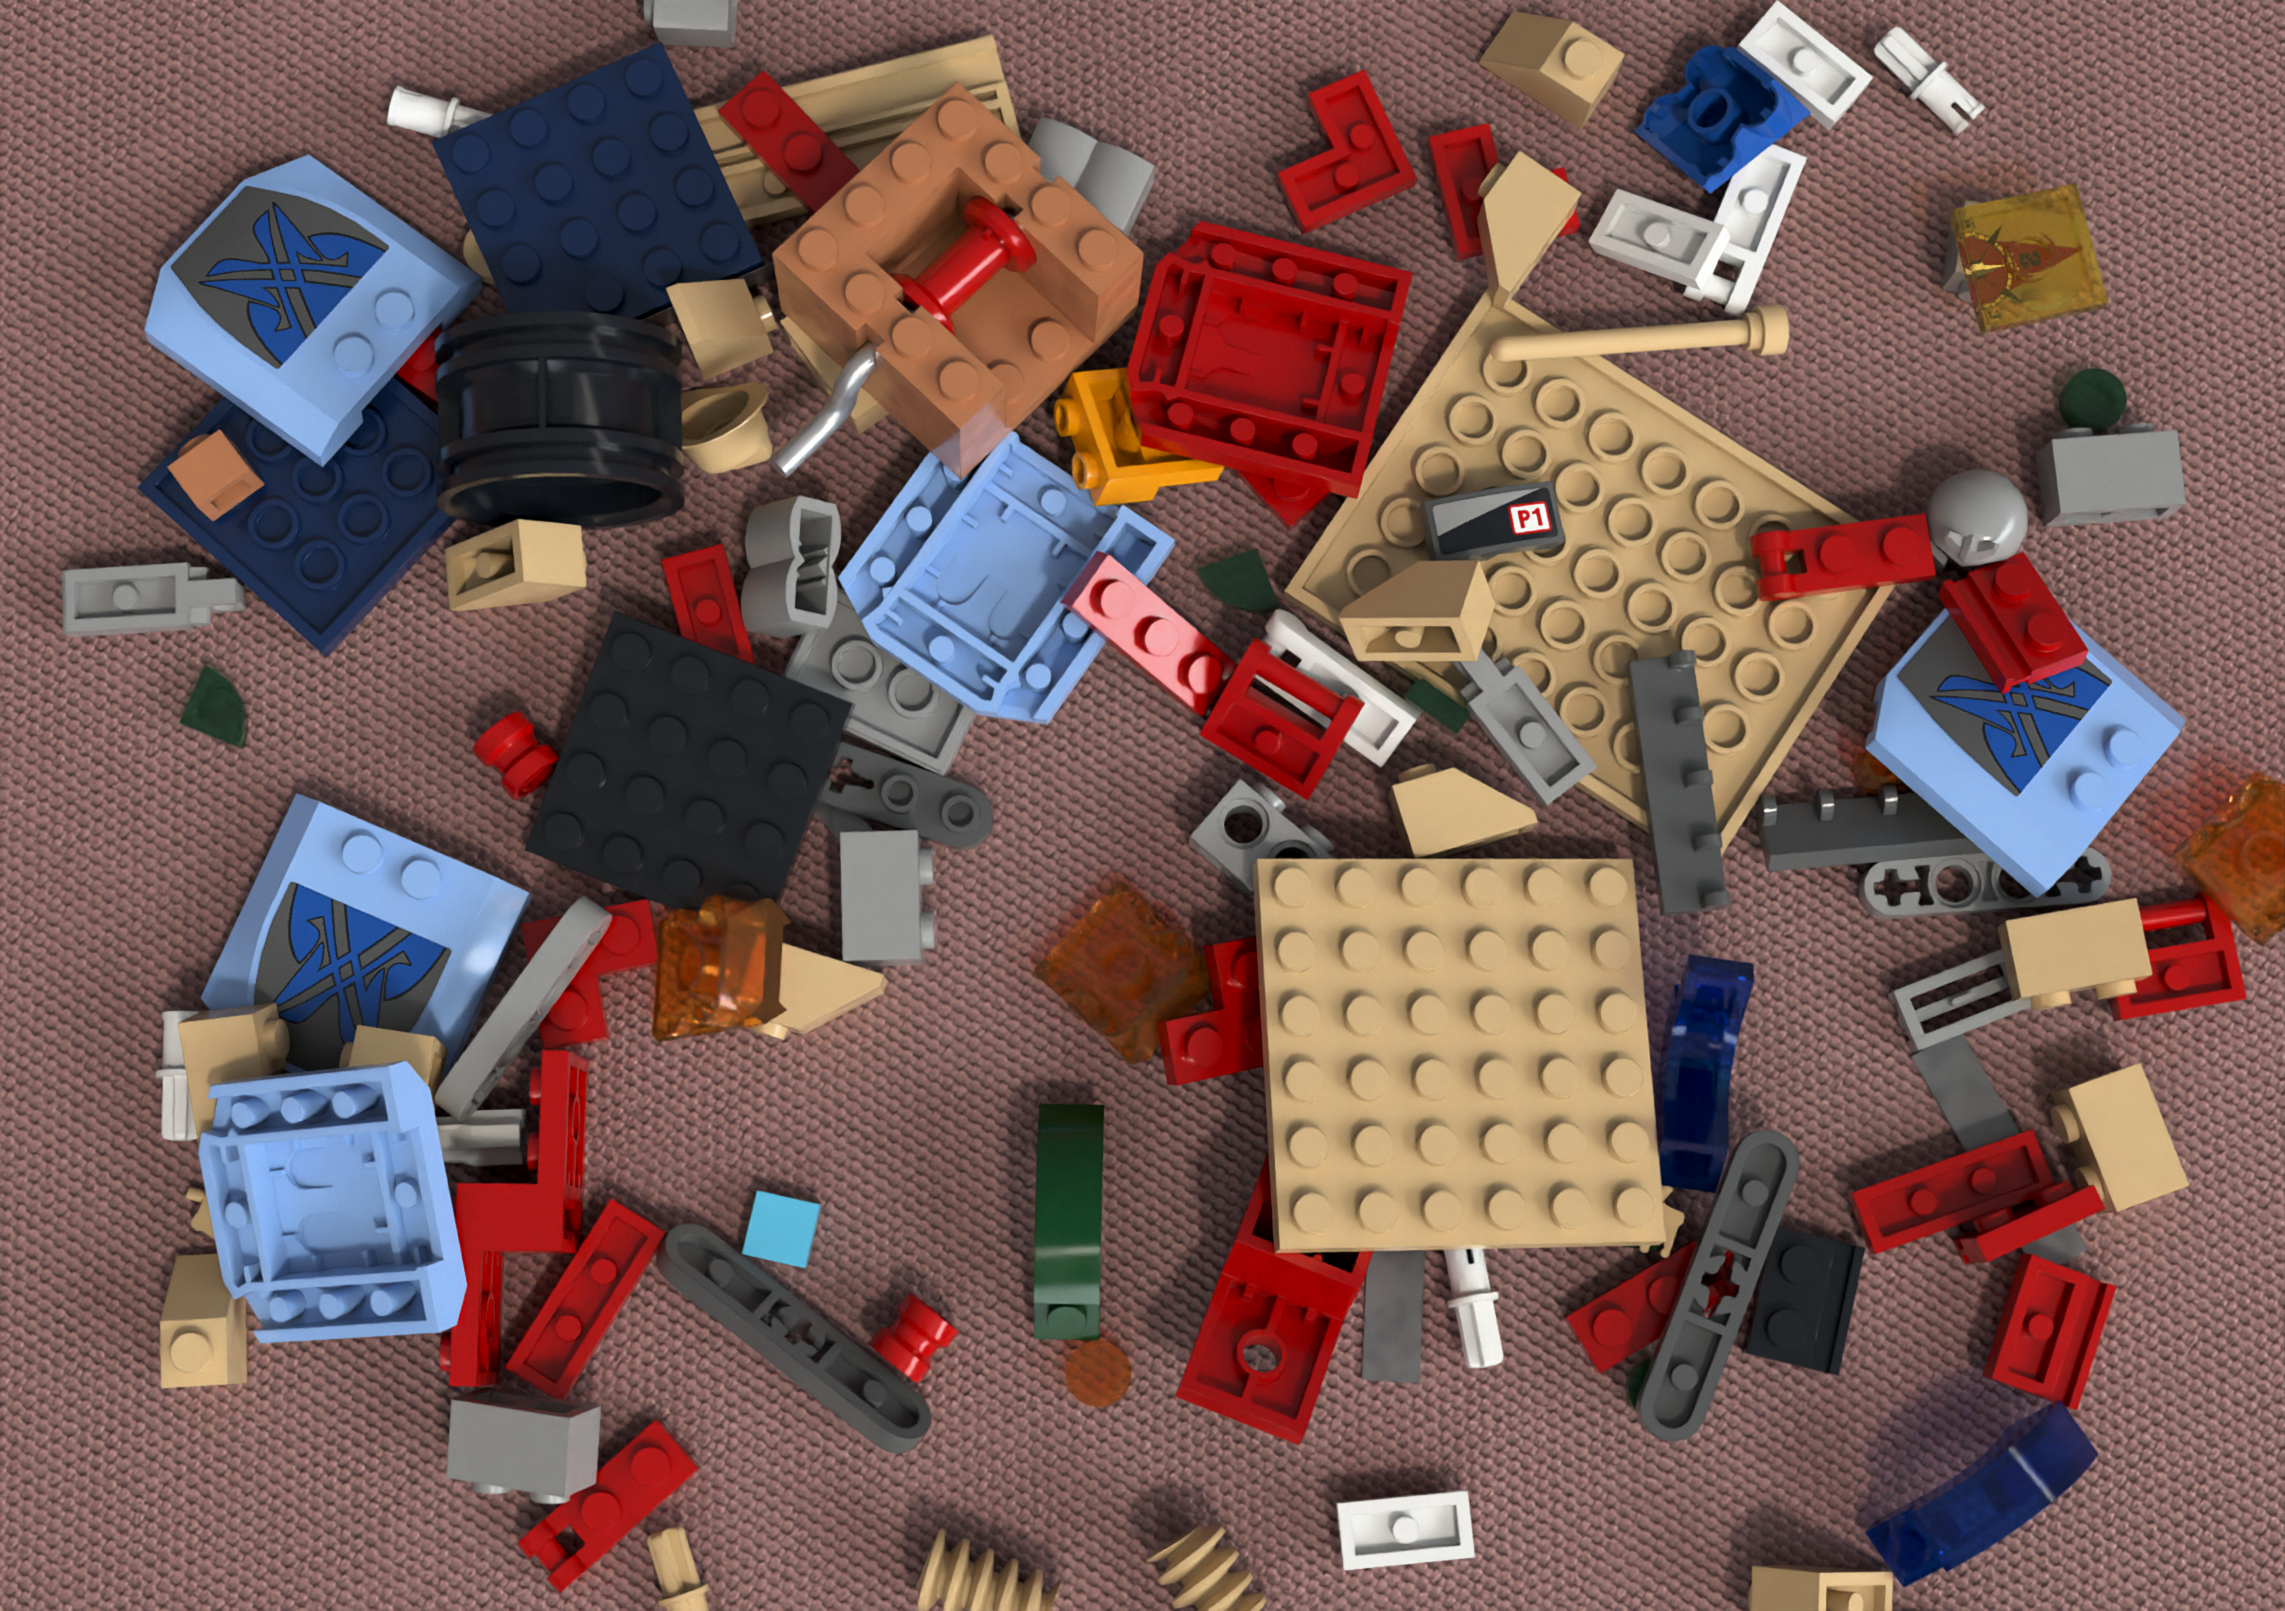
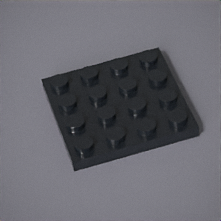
[524,611,856,942]

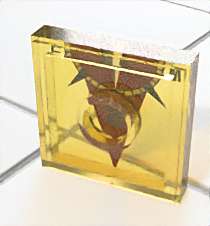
[1949,183,2108,334]

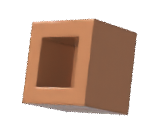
[167,429,265,521]

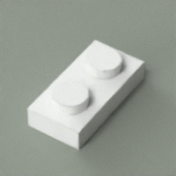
[1736,0,1873,130]
[1588,188,1731,291]
[1335,1489,1475,1570]

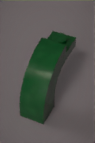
[1034,1103,1104,1340]

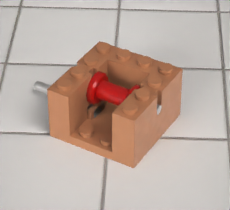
[769,81,1144,480]

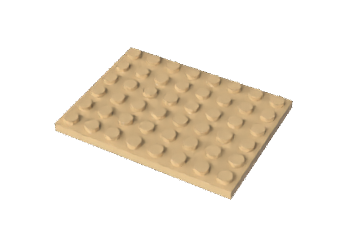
[1283,287,1895,856]

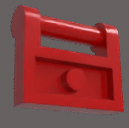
[1199,637,1366,801]
[2109,888,2247,1022]

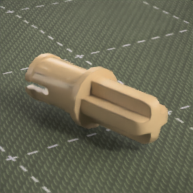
[647,1526,710,1611]

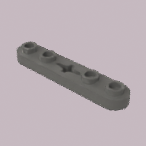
[818,742,994,850]
[1636,1130,1800,1442]
[656,1223,931,1454]

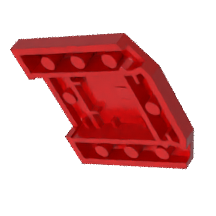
[1125,220,1413,499]

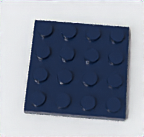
[432,42,765,320]
[137,377,457,657]

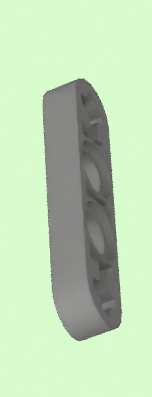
[1857,847,2112,919]
[434,896,612,1122]

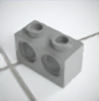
[1188,779,1335,901]

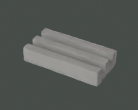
[1887,949,2032,1053]

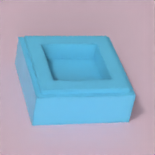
[742,1190,822,1269]

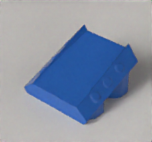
[1633,45,1811,194]

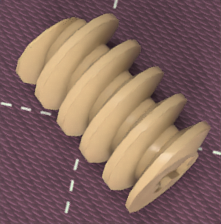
[1146,1523,1267,1611]
[916,1528,1063,1611]

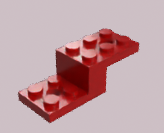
[439,1050,588,1386]
[1175,1151,1373,1445]

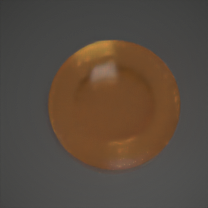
[1066,1341,1131,1407]

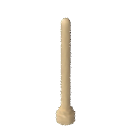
[1490,304,1789,362]

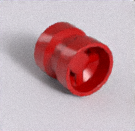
[472,711,560,800]
[868,1291,959,1383]

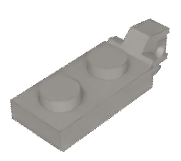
[62,562,246,637]
[1450,648,1597,808]

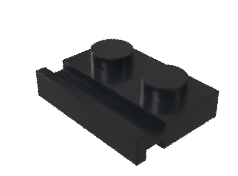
[1742,1227,1865,1375]

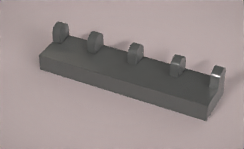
[1626,650,1731,916]
[1755,784,1984,872]

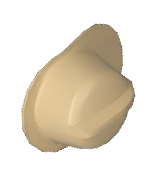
[681,382,773,474]

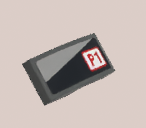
[1419,481,1565,562]

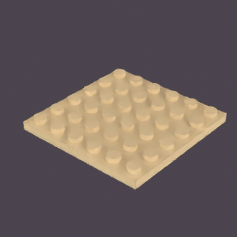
[1252,859,1666,1253]

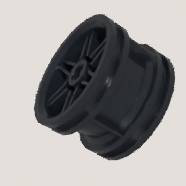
[435,311,685,531]

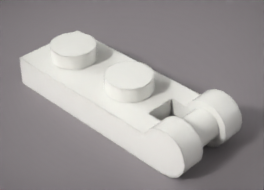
[1683,144,1807,318]
[1241,609,1421,767]

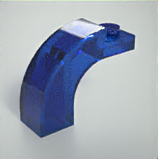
[1654,954,1754,1193]
[1865,1399,2098,1588]

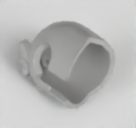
[1924,468,2029,575]

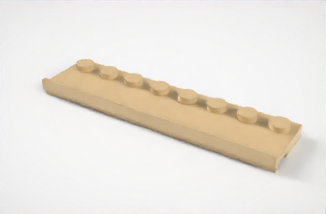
[693,34,1022,228]

